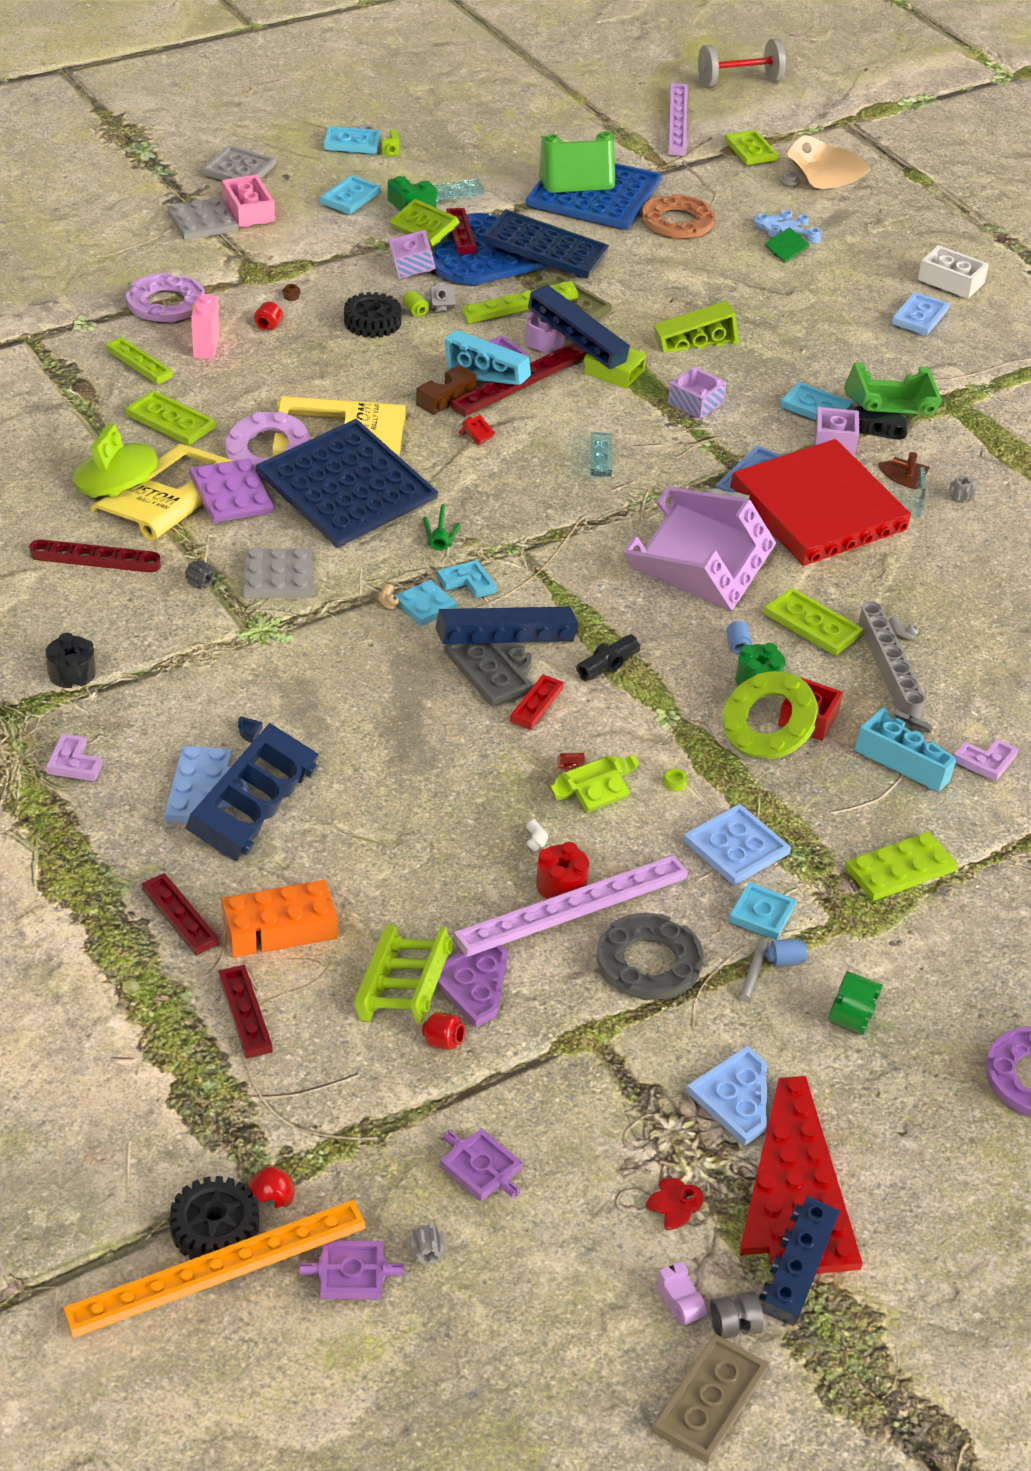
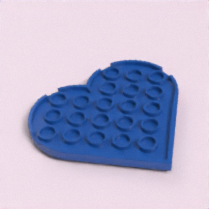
[432,213,550,286]

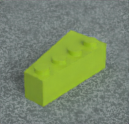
[654,300,739,353]

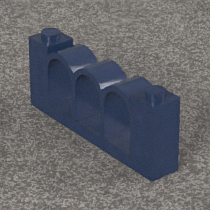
[185,723,319,862]

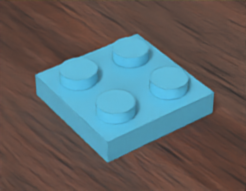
[394,579,458,626]
[728,882,797,940]

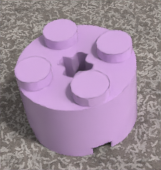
[525,312,565,354]

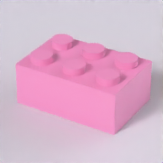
[222,175,275,227]

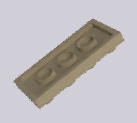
[652,1333,769,1464]

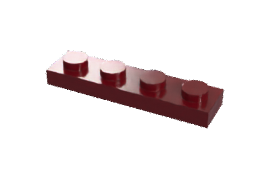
[446,208,476,255]
[142,873,219,956]
[218,965,273,1059]

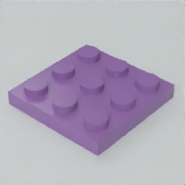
[188,458,274,523]

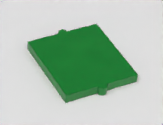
[765,227,810,263]

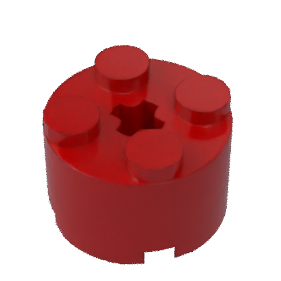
[536,842,589,899]

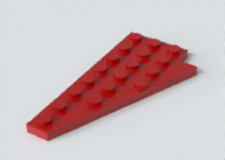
[739,1076,863,1276]

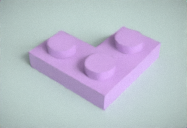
[46,734,103,782]
[954,739,1018,782]

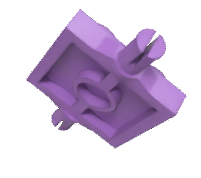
[440,1128,523,1202]
[300,1241,404,1300]

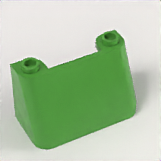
[539,131,615,192]
[844,362,942,415]

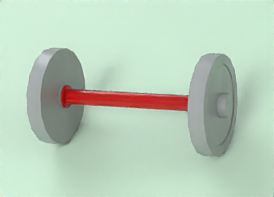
[698,39,786,88]

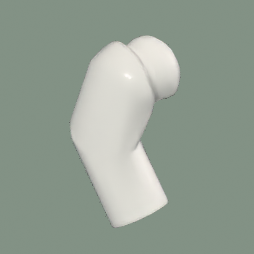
[526,820,548,852]

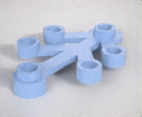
[754,210,822,243]

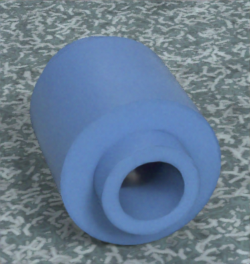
[726,621,752,655]
[766,938,807,967]

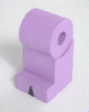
[656,1261,707,1326]

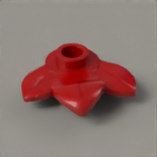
[645,1178,704,1230]

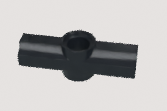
[576,634,640,682]

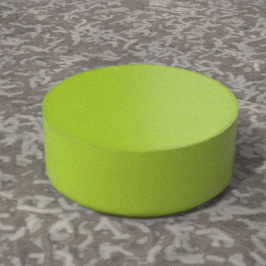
[663,768,688,791]

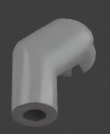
[888,616,919,640]

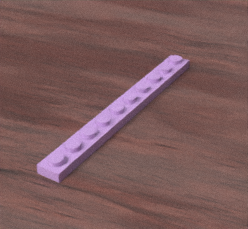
[453,855,688,957]

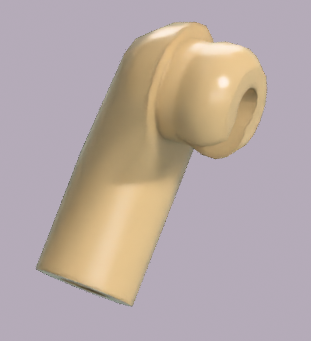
[378,584,399,610]

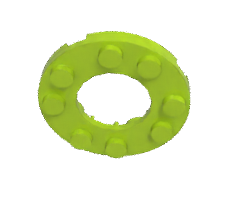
[723,671,818,760]

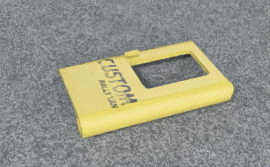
[273,396,406,457]
[91,444,233,541]

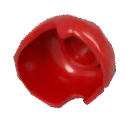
[248,1166,295,1209]

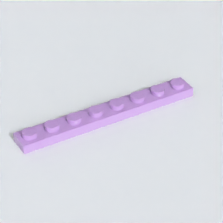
[668,83,688,157]

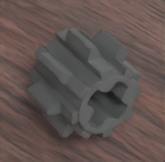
[185,559,215,589]

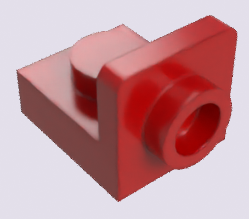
[459,415,495,445]

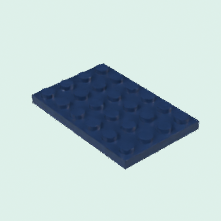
[481,209,609,279]

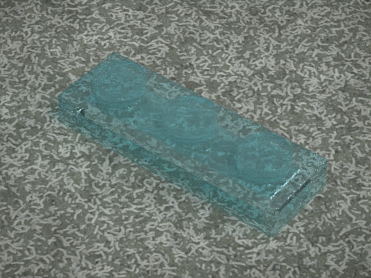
[434,179,484,202]
[590,432,612,477]

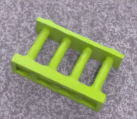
[353,925,453,1024]

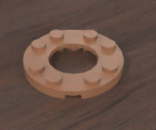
[642,194,715,240]

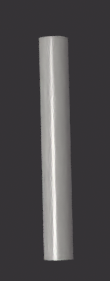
[739,938,769,1002]

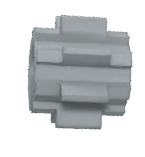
[949,475,976,504]
[409,1224,446,1265]

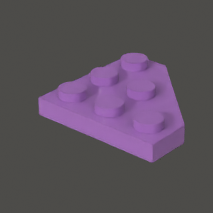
[436,945,508,1028]

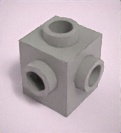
[426,283,456,312]

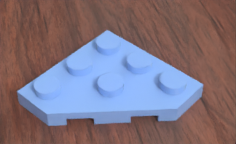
[686,1046,767,1146]

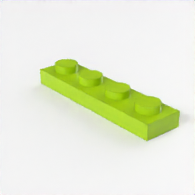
[105,336,173,385]

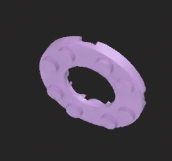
[126,273,205,324]
[225,412,310,480]

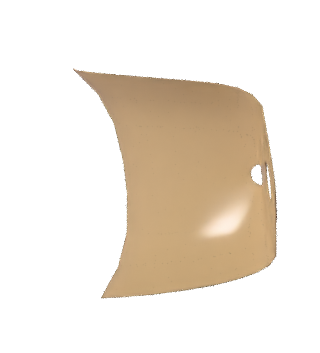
[787,135,872,189]

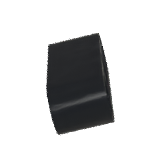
[852,406,909,440]

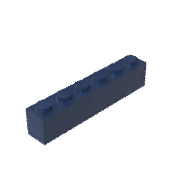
[528,285,630,370]
[435,606,578,644]

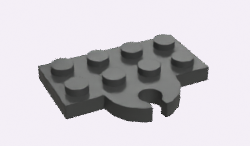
[444,642,533,707]

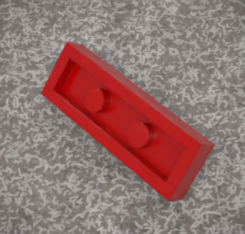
[510,674,564,730]

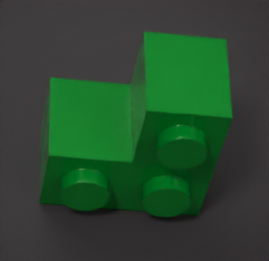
[387,176,437,211]

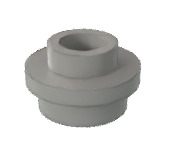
[781,171,799,187]

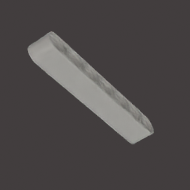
[859,601,925,719]

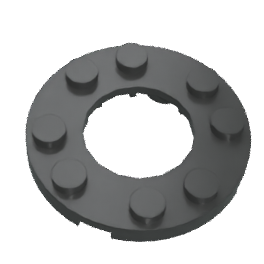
[597,913,704,1000]

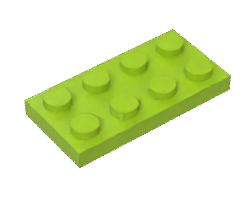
[389,199,460,246]
[125,390,217,446]
[763,587,864,656]
[845,831,958,901]

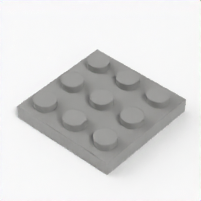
[202,145,276,180]
[167,197,238,240]
[244,548,313,598]

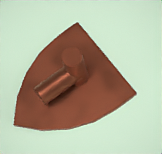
[878,452,930,490]

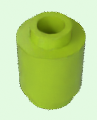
[403,290,429,317]

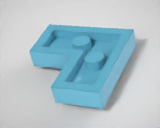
[437,560,497,598]

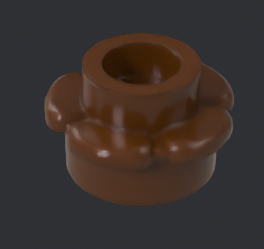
[282,284,301,301]

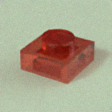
[557,753,585,772]

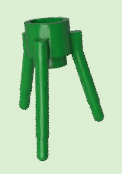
[423,504,461,551]

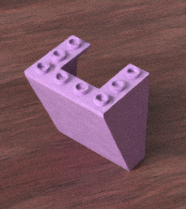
[623,486,776,611]

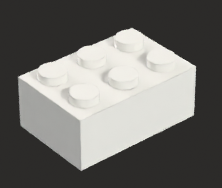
[918,245,988,299]

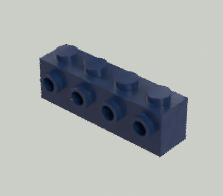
[759,1196,840,1327]

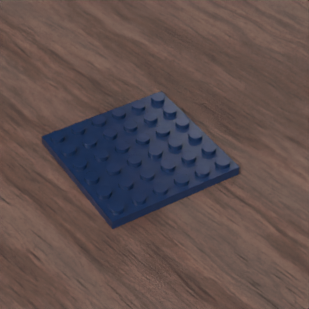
[256,418,438,548]

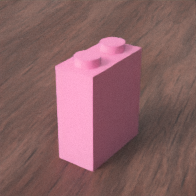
[191,294,219,359]

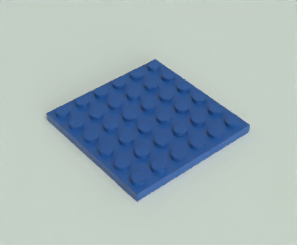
[525,163,663,230]

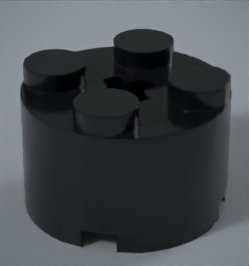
[45,633,96,688]

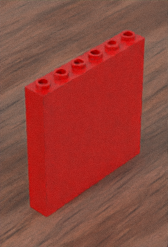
[730,439,911,566]

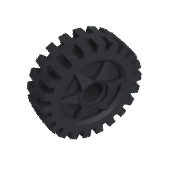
[344,292,402,338]
[170,1176,259,1260]

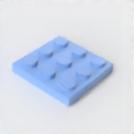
[683,804,791,886]

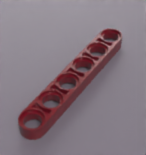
[29,539,161,573]

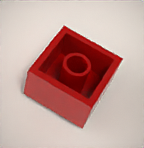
[778,677,843,741]

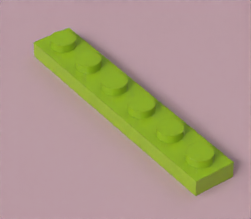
[462,281,578,324]

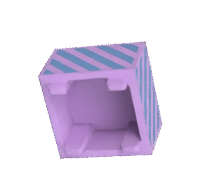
[389,230,436,278]
[668,366,726,419]

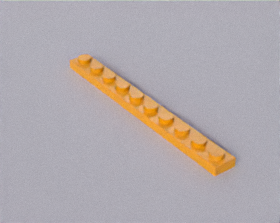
[63,1200,366,1338]

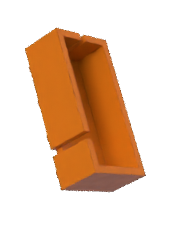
[221,880,338,958]

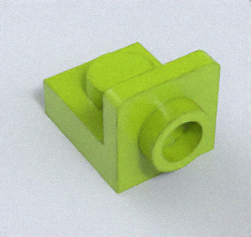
[382,129,400,156]

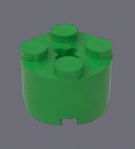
[735,643,785,686]
[828,971,883,1035]

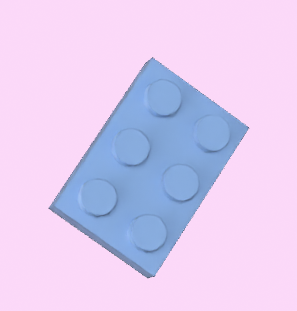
[892,292,950,336]

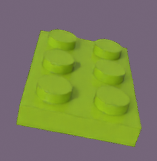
[724,130,778,166]

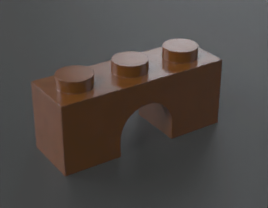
[416,365,477,415]

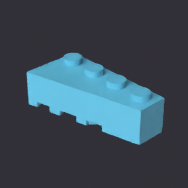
[444,330,531,385]
[854,707,957,792]

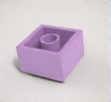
[814,407,859,455]

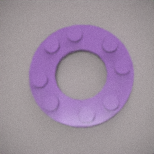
[986,1027,1031,1117]

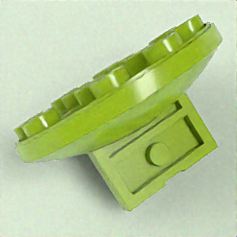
[73,424,158,498]

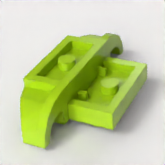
[550,754,640,813]

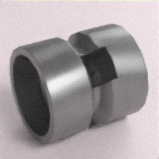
[710,1291,764,1339]

